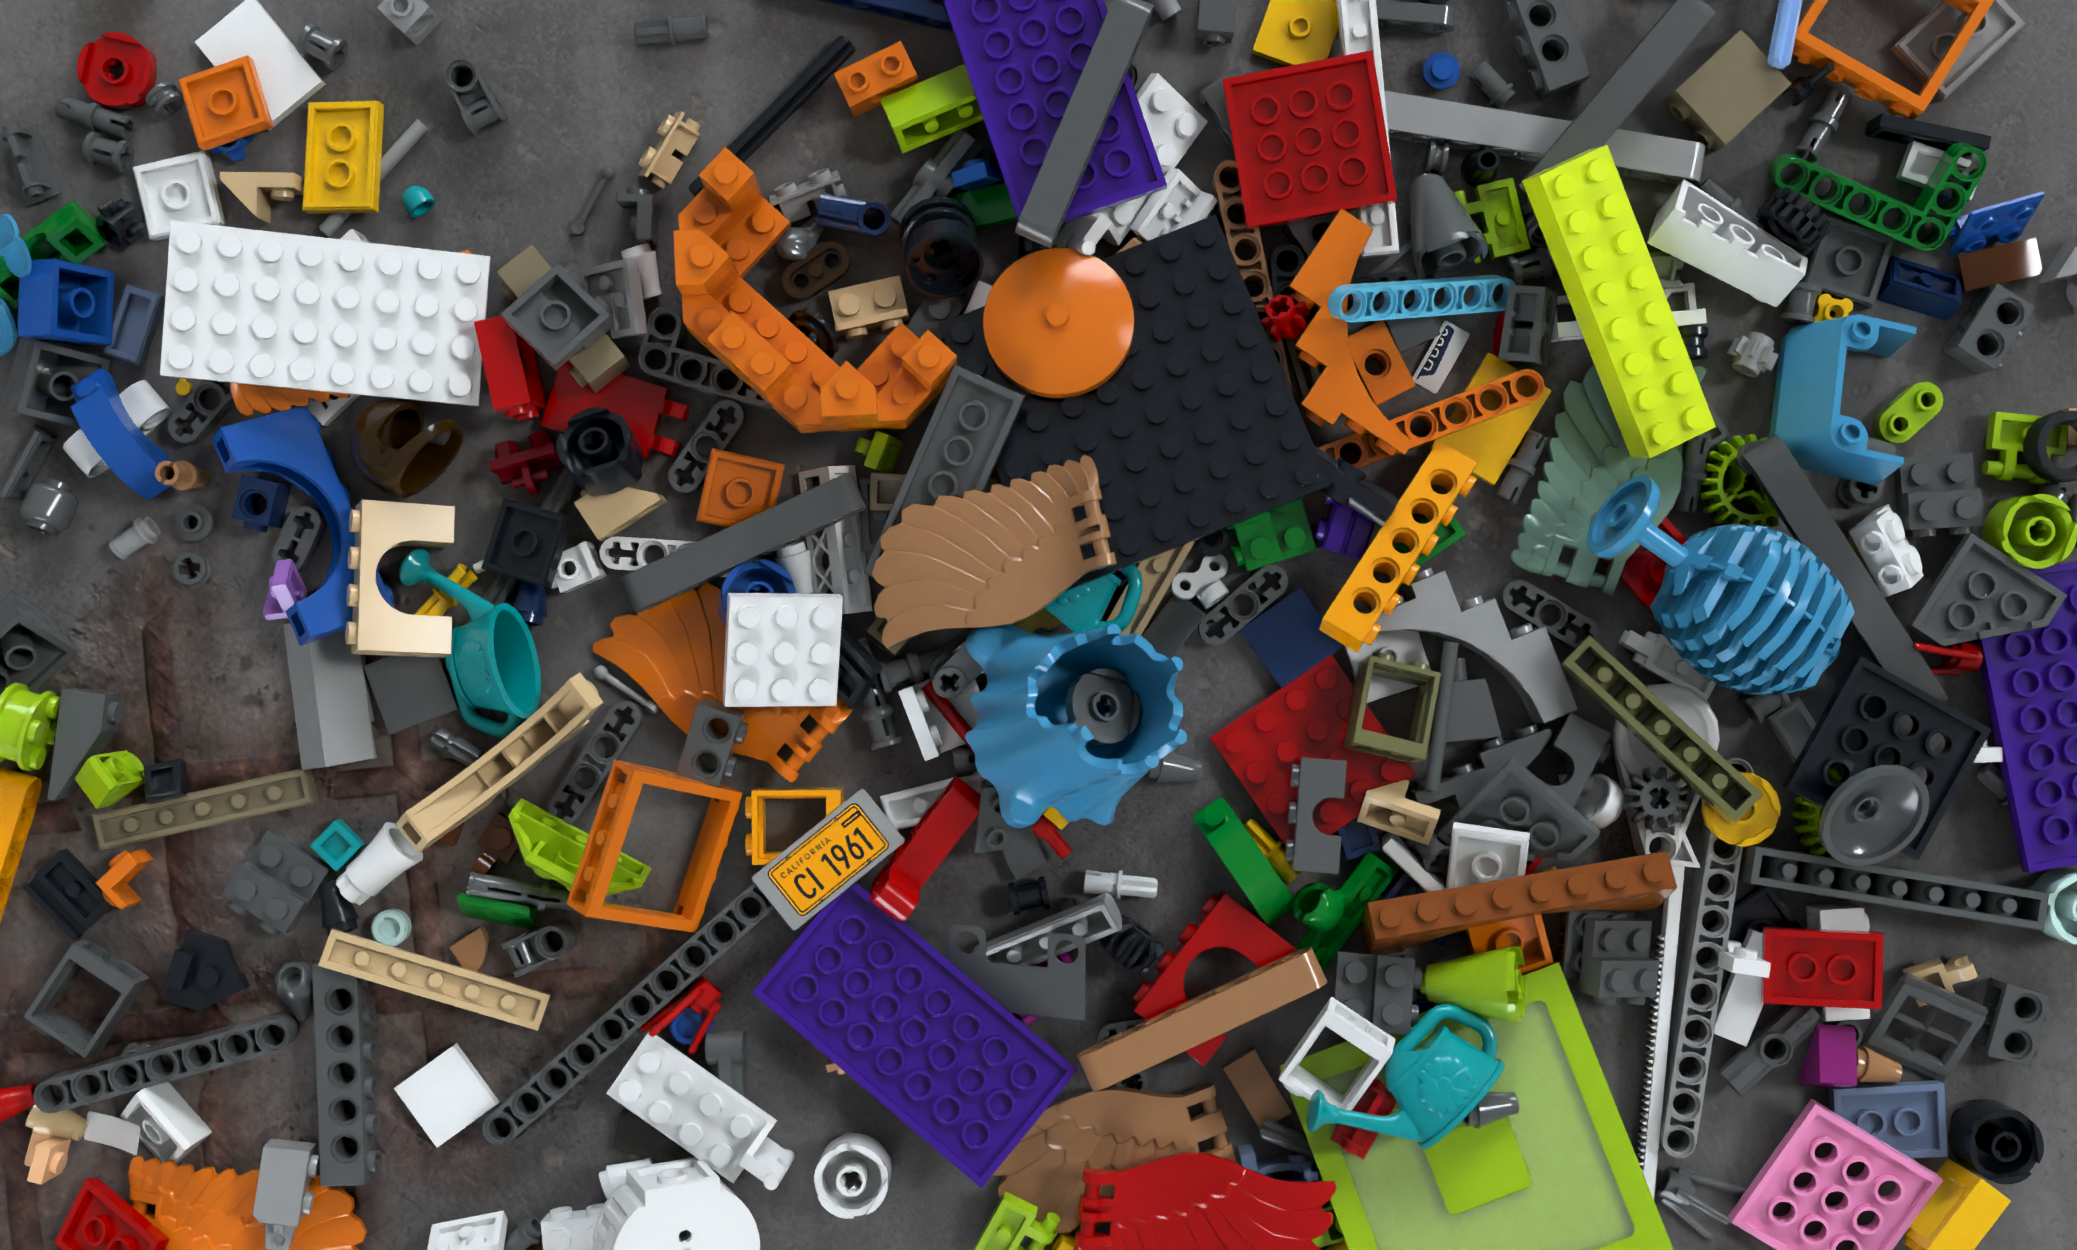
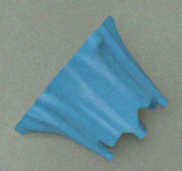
[965,624,1187,829]

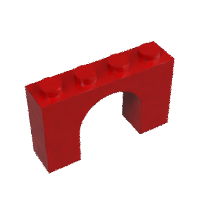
[1131,890,1295,1066]

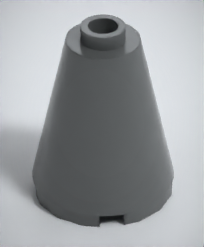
[1408,173,1488,279]

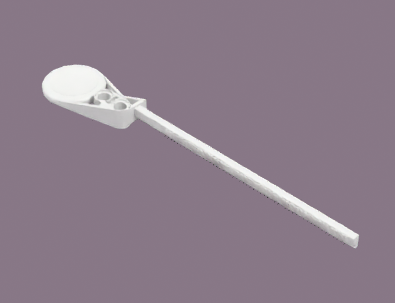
[1612,683,1720,1199]

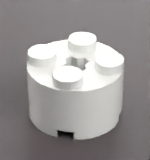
[814,1132,892,1219]

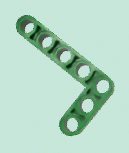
[1768,143,1987,251]

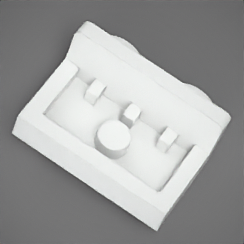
[1129,167,1218,242]

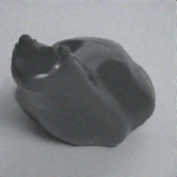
[773,214,825,261]
[274,962,313,1022]

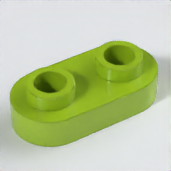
[1873,382,1943,444]

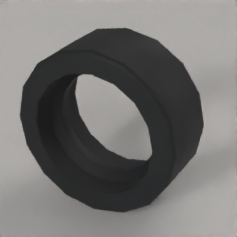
[2023,411,2077,483]

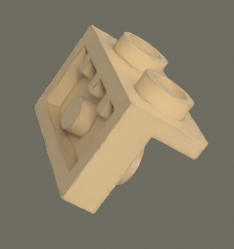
[828,275,910,340]

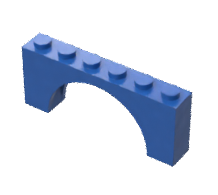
[211,406,394,646]

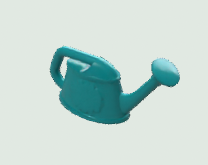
[399,549,541,738]
[1045,564,1143,632]
[1306,1003,1505,1150]

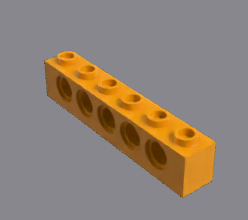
[1319,440,1477,653]

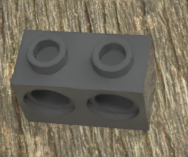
[1941,283,2035,374]
[1498,285,1558,368]
[676,697,749,787]
[1971,977,2050,1067]

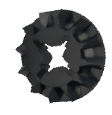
[788,307,839,359]

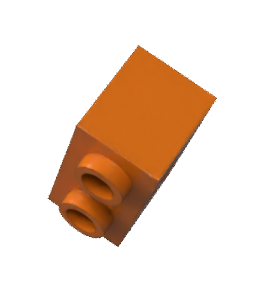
[834,41,919,118]
[1348,320,1416,406]

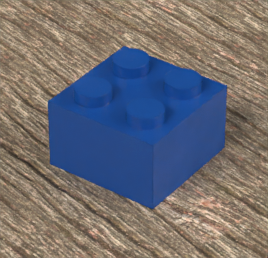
[17,259,114,346]

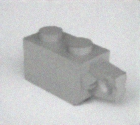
[253,1139,320,1250]

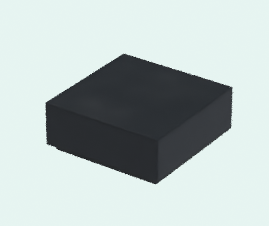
[144,758,187,804]

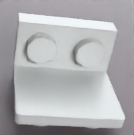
[898,674,980,761]
[427,1210,508,1250]

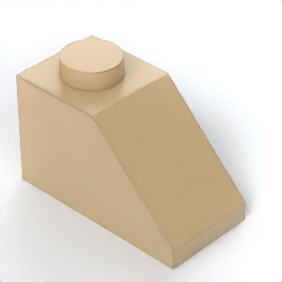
[574,487,667,541]

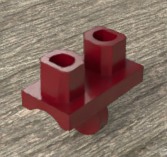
[489,430,565,495]

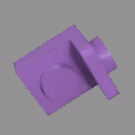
[263,559,307,620]

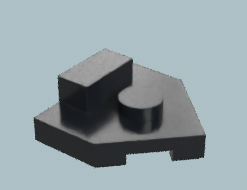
[164,928,250,1011]

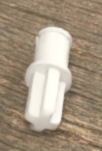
[1084,870,1158,900]

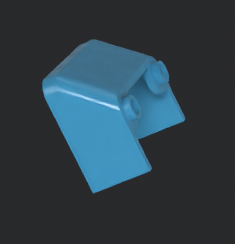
[1769,314,1917,485]

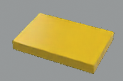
[302,101,384,214]
[1429,353,1552,486]

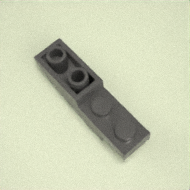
[1408,723,1552,808]

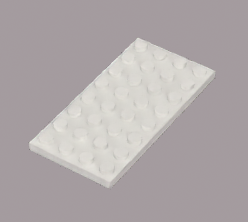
[160,220,491,407]

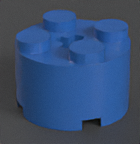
[718,560,796,627]

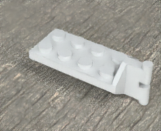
[1052,73,1208,256]
[606,1033,795,1190]

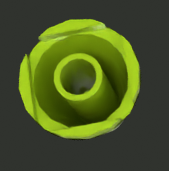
[1420,946,1526,1023]

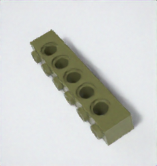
[1561,635,1763,822]

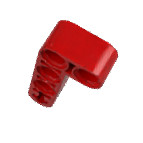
[870,776,981,923]

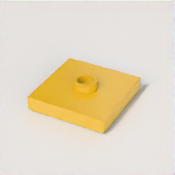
[1251,0,1339,66]

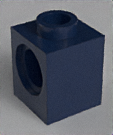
[232,474,292,533]

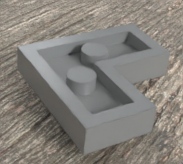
[577,259,648,339]

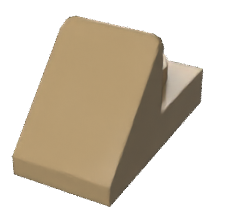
[220,172,304,223]
[1357,780,1441,846]

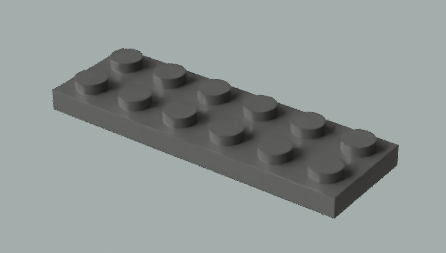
[864,365,1026,578]

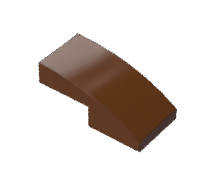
[1957,238,2044,292]

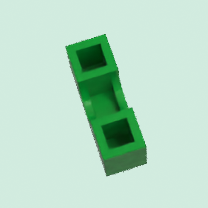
[0,199,105,309]

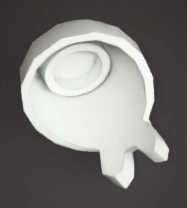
[1558,774,1624,829]

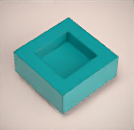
[310,818,366,872]

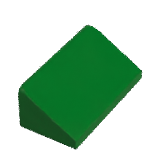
[457,891,538,930]

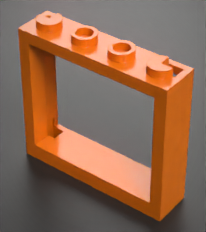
[1792,0,1994,120]
[566,759,743,933]

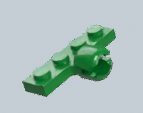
[1293,851,1398,970]

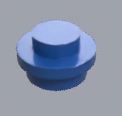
[1422,52,1460,90]

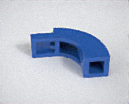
[70,367,172,501]

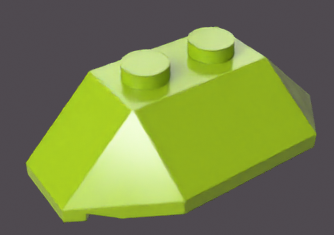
[508,798,652,897]

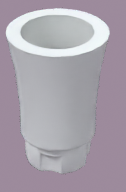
[336,822,423,905]

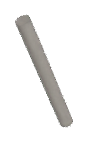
[318,119,428,237]

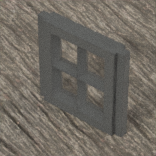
[1861,972,1989,1082]

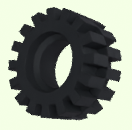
[1756,187,1831,256]

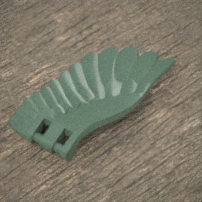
[1511,365,1707,596]

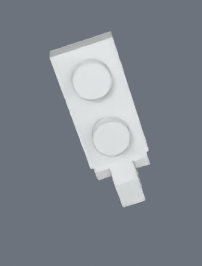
[1618,630,1716,701]

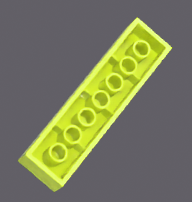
[1522,145,1716,458]

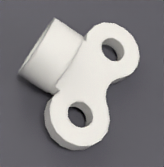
[1171,554,1229,609]

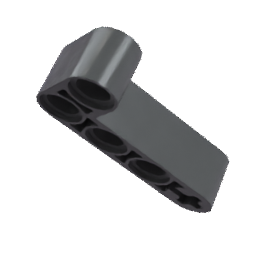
[638,307,772,409]

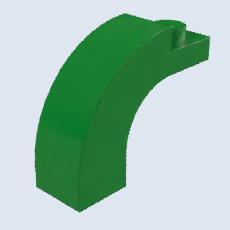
[1192,796,1294,926]

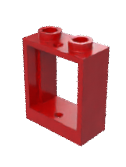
[474,316,547,422]

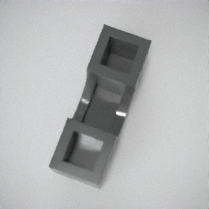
[1542,713,1611,808]
[1285,757,1347,874]

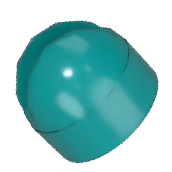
[402,185,436,218]

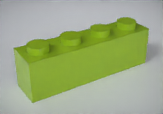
[880,64,983,154]

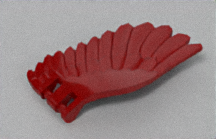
[1073,1152,1336,1250]

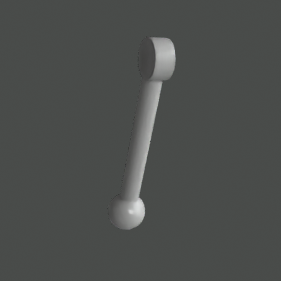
[593,665,660,715]

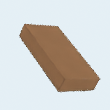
[1222,1047,1292,1129]

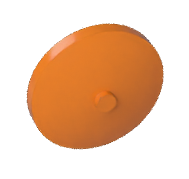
[983,248,1134,398]

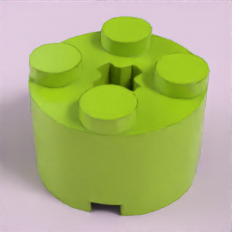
[1982,494,2077,569]

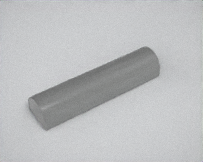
[973,893,1122,966]

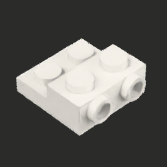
[1849,504,1924,598]
[541,1203,605,1250]

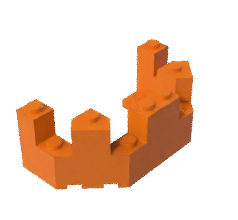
[673,147,957,434]

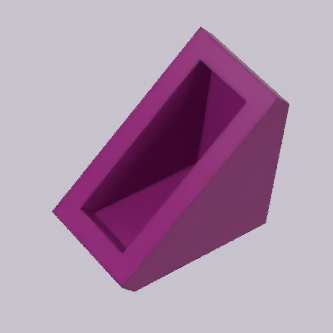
[1798,1024,1857,1088]

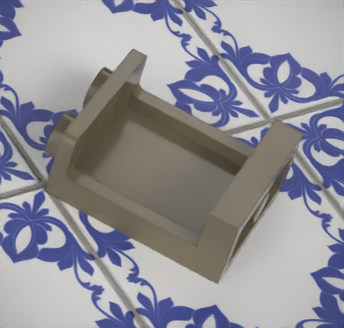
[1665,30,1791,152]

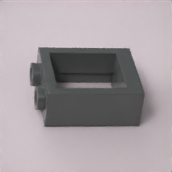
[24,937,150,1058]

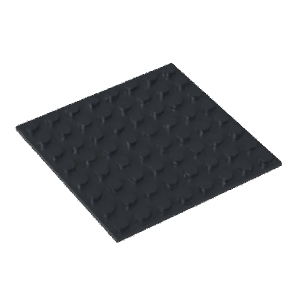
[938,215,1331,592]

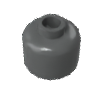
[19,479,79,536]

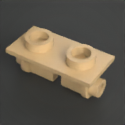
[638,111,701,189]

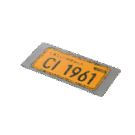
[752,789,904,930]

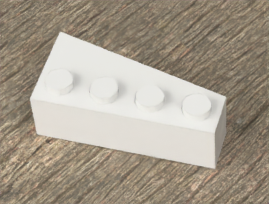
[1647,179,1808,308]

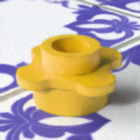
[1813,294,1853,322]

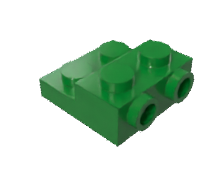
[1226,498,1317,572]

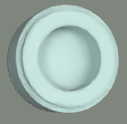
[371,908,412,946]

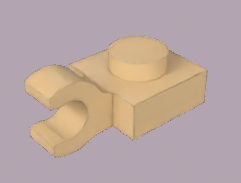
[1903,954,1978,1007]

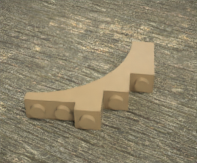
[395,673,603,854]

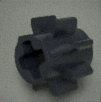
[95,199,146,246]

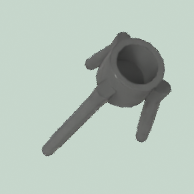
[1656,1166,1747,1240]

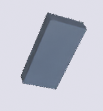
[103,284,165,367]

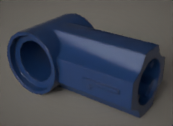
[816,193,891,238]

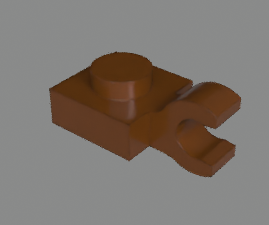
[469,812,519,875]

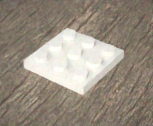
[723,593,843,707]

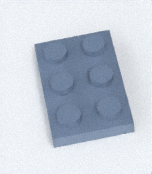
[1828,1080,1948,1159]

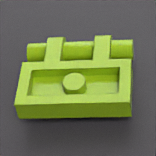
[1454,177,1530,264]
[1982,412,2069,484]
[973,1191,1061,1250]

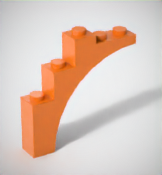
[1289,208,1413,457]

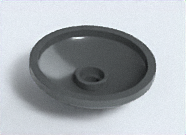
[1819,765,1930,866]

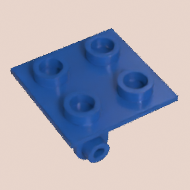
[1947,191,2045,256]

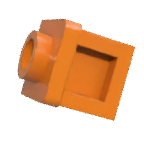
[96,849,154,910]

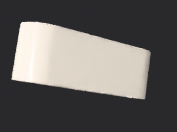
[63,380,171,478]

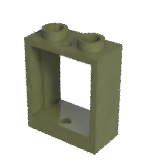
[1343,653,1441,765]

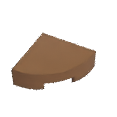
[449,926,489,972]

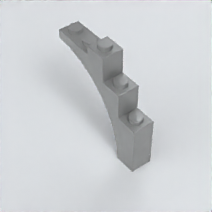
[1358,567,1578,723]

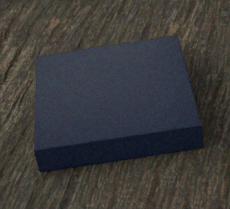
[1240,587,1343,689]

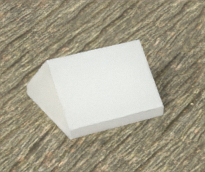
[120,1082,212,1164]

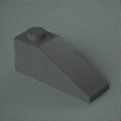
[47,687,124,800]

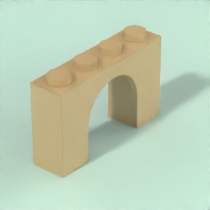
[345,499,455,658]

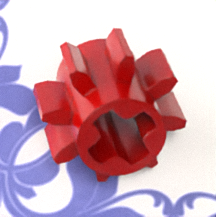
[1261,293,1311,341]

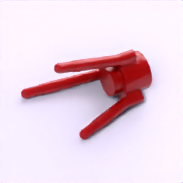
[1913,642,1983,676]
[640,975,723,1055]

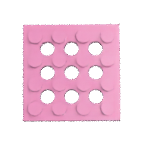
[1728,1099,1943,1250]

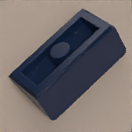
[1879,256,1962,320]

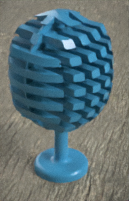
[1586,475,1855,695]

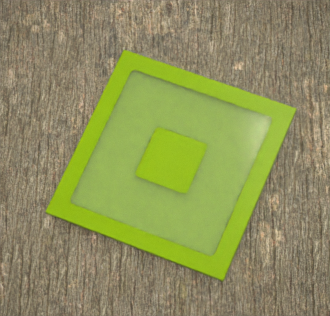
[1279,962,1674,1250]

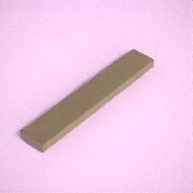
[92,768,319,851]

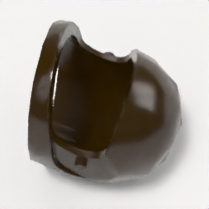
[350,399,464,498]

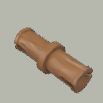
[155,461,210,491]

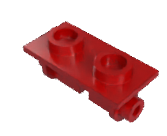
[1331,1078,1397,1160]

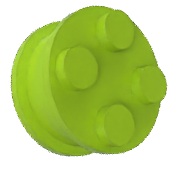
[0,682,60,771]

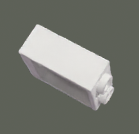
[1279,997,1395,1111]

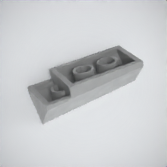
[283,623,377,770]

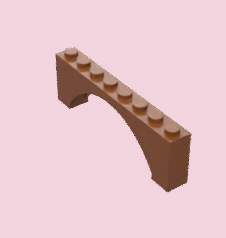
[1360,851,1677,956]

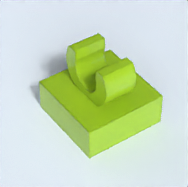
[854,431,903,473]

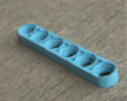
[1328,275,1515,323]

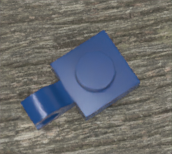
[951,158,1004,191]

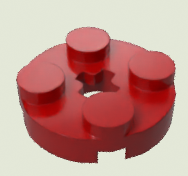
[77,32,157,109]

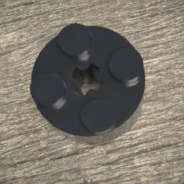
[556,407,644,497]
[1949,1099,2044,1185]

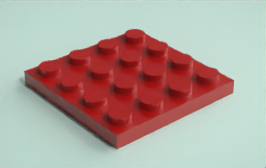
[1222,50,1397,230]
[1210,655,1417,845]

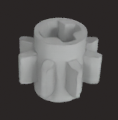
[1727,331,1779,377]

